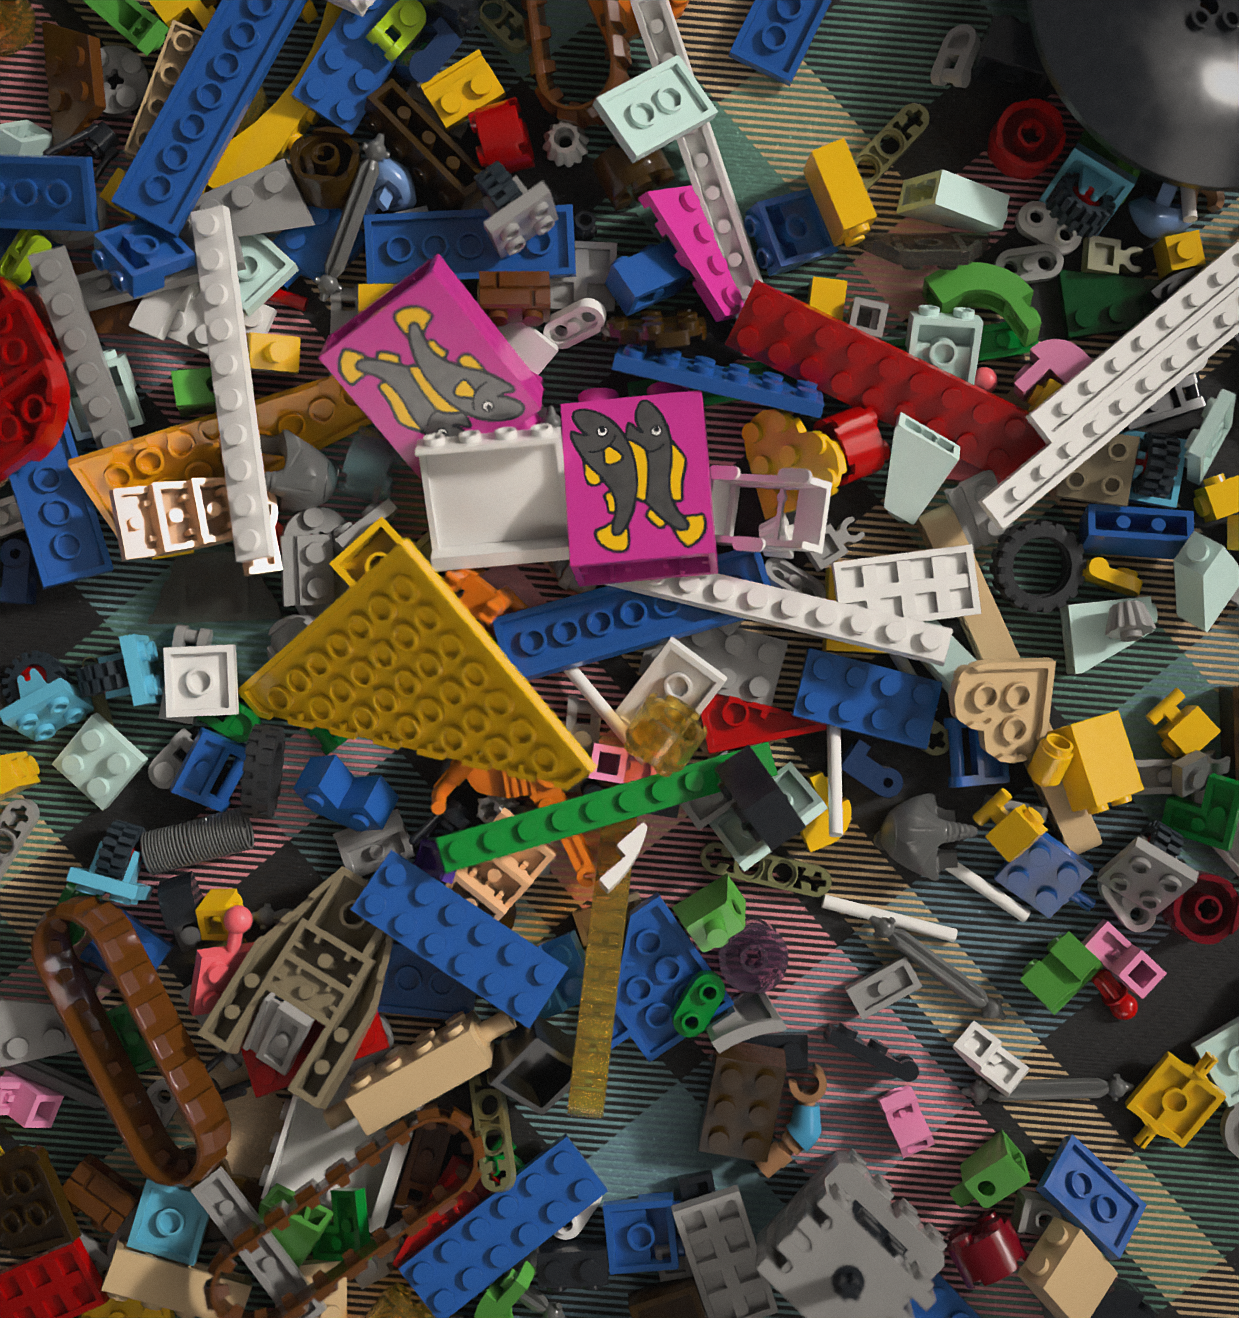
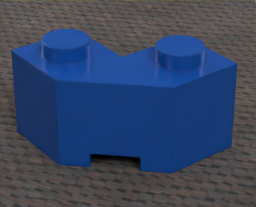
[293,755,399,832]

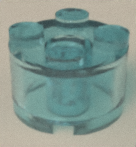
[338,425,403,504]

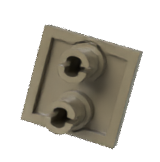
[1056,434,1140,508]

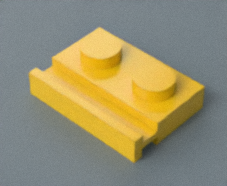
[420,49,506,132]

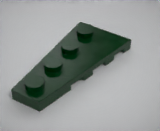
[1056,270,1162,340]

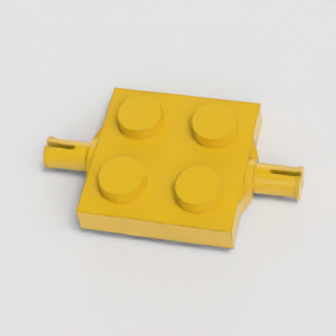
[1125,1051,1227,1149]

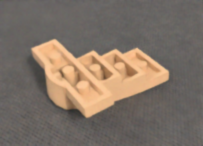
[109,437,283,576]
[445,807,558,921]

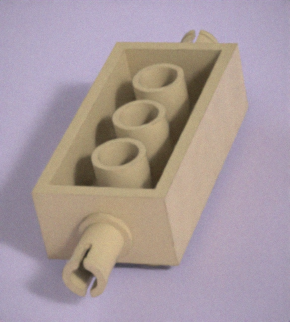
[323,1010,517,1136]

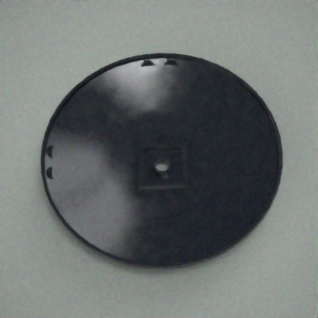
[1027,0,1239,191]

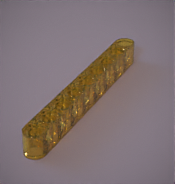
[567,817,637,1119]

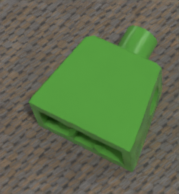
[171,367,255,417]
[672,874,746,953]
[949,1130,1030,1209]
[258,1183,334,1268]

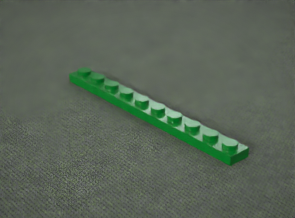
[435,742,778,874]

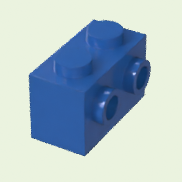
[604,240,691,316]

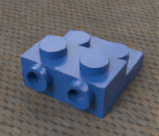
[744,188,838,277]
[92,219,195,299]
[535,930,602,1019]
[603,1192,685,1275]

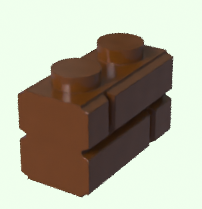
[479,271,551,327]
[62,1153,143,1235]

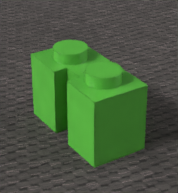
[1020,931,1103,1015]

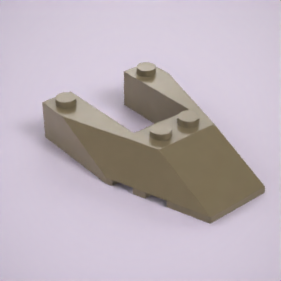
[198,866,394,1109]

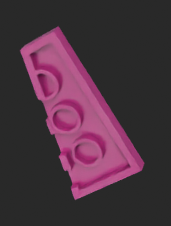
[638,185,744,322]

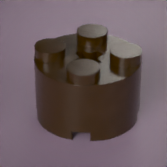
[289,127,362,210]
[592,144,676,211]

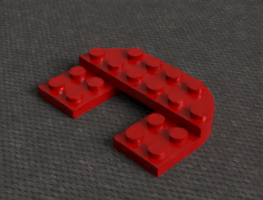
[0,276,70,482]

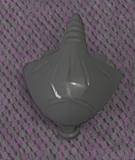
[260,429,340,513]
[873,793,978,881]

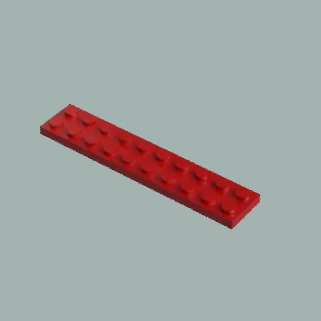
[725,279,1046,480]

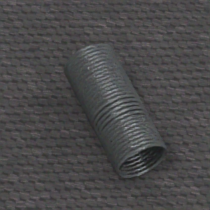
[140,807,254,875]

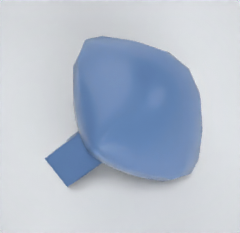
[365,158,417,215]
[1128,182,1192,239]

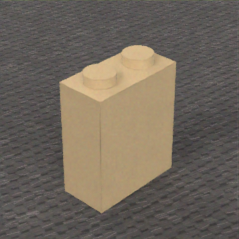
[1017,1216,1118,1318]

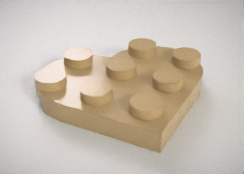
[948,658,1056,764]

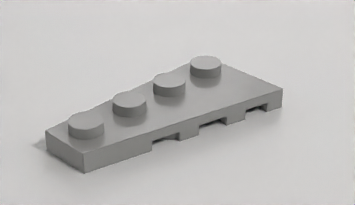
[179,158,315,245]

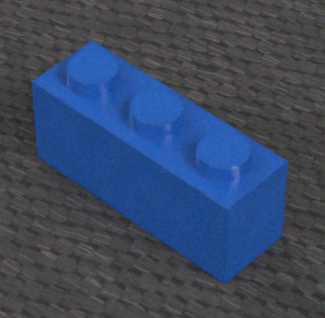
[1079,504,1194,559]

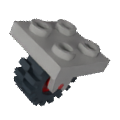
[474,161,559,259]
[1097,820,1199,915]

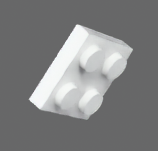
[163,645,239,717]

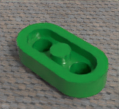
[671,970,725,1037]

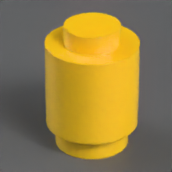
[1027,733,1074,787]

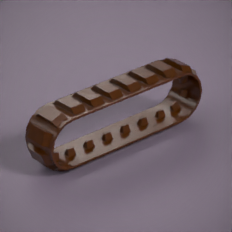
[521,0,632,130]
[31,895,231,1187]
[203,1103,486,1318]

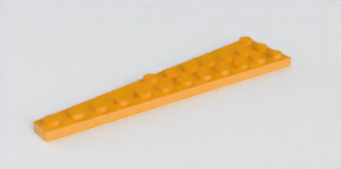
[68,375,373,538]

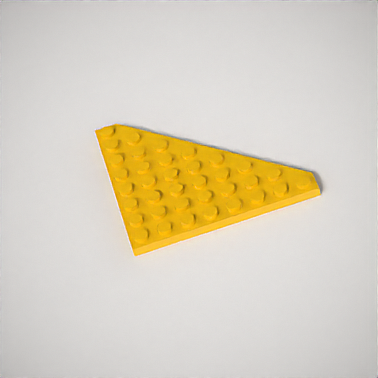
[238,538,597,790]

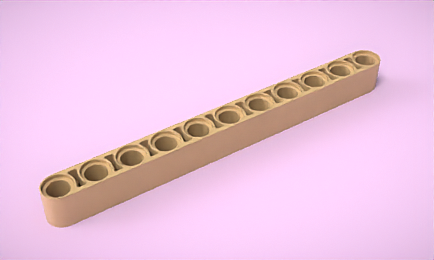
[916,503,1102,855]

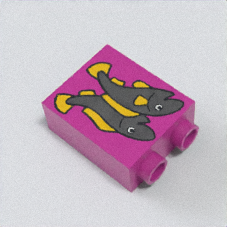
[319,254,543,480]
[560,381,718,587]

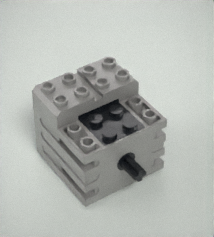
[756,1148,947,1318]

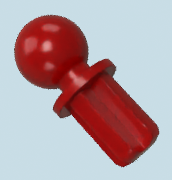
[1092,969,1138,1020]

